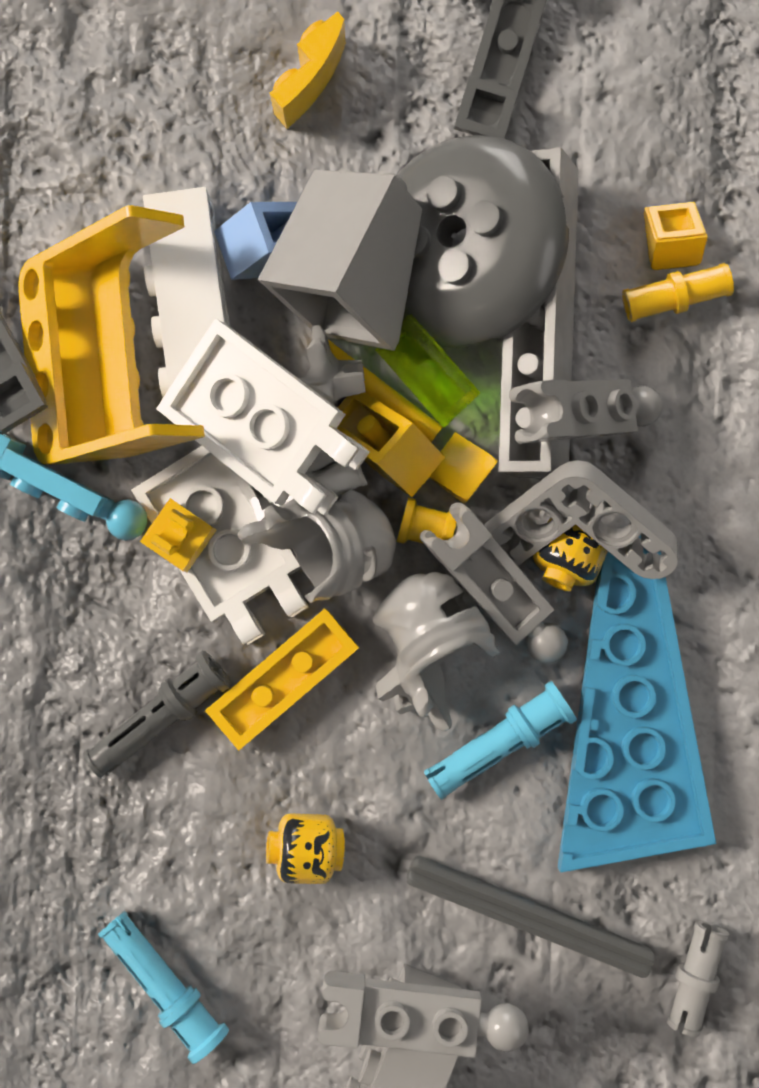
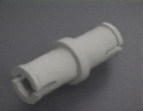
[667,920,729,1037]

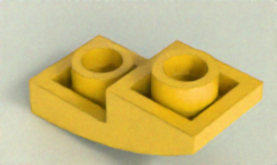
[270,11,346,129]

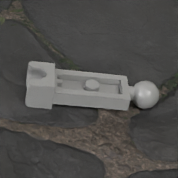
[509,379,663,444]
[420,503,568,663]
[317,971,529,1058]

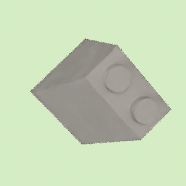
[258,168,422,350]

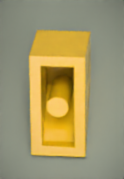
[337,392,446,497]

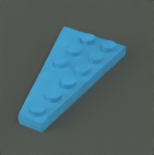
[557,535,716,873]

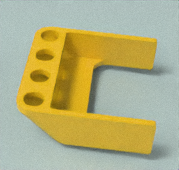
[19,205,205,465]

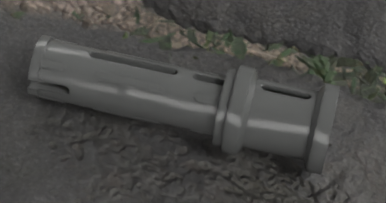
[83,650,232,779]

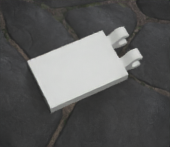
[157,319,370,515]
[131,446,309,645]

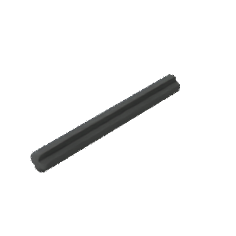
[407,856,655,978]

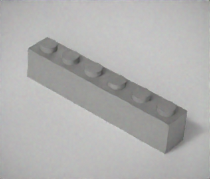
[498,147,578,478]

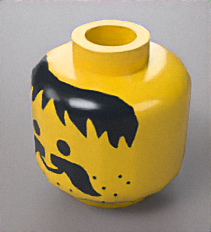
[533,517,608,591]
[266,813,345,884]

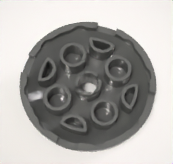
[397,135,569,348]

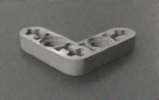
[484,460,678,579]

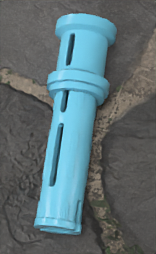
[424,681,577,800]
[98,911,229,1064]

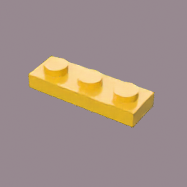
[205,608,359,751]

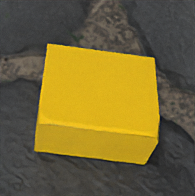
[644,202,708,270]
[429,432,498,504]

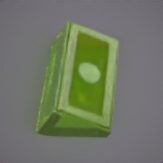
[375,314,481,428]

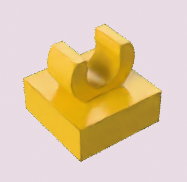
[140,498,217,573]

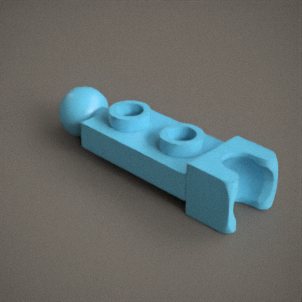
[0,434,148,541]

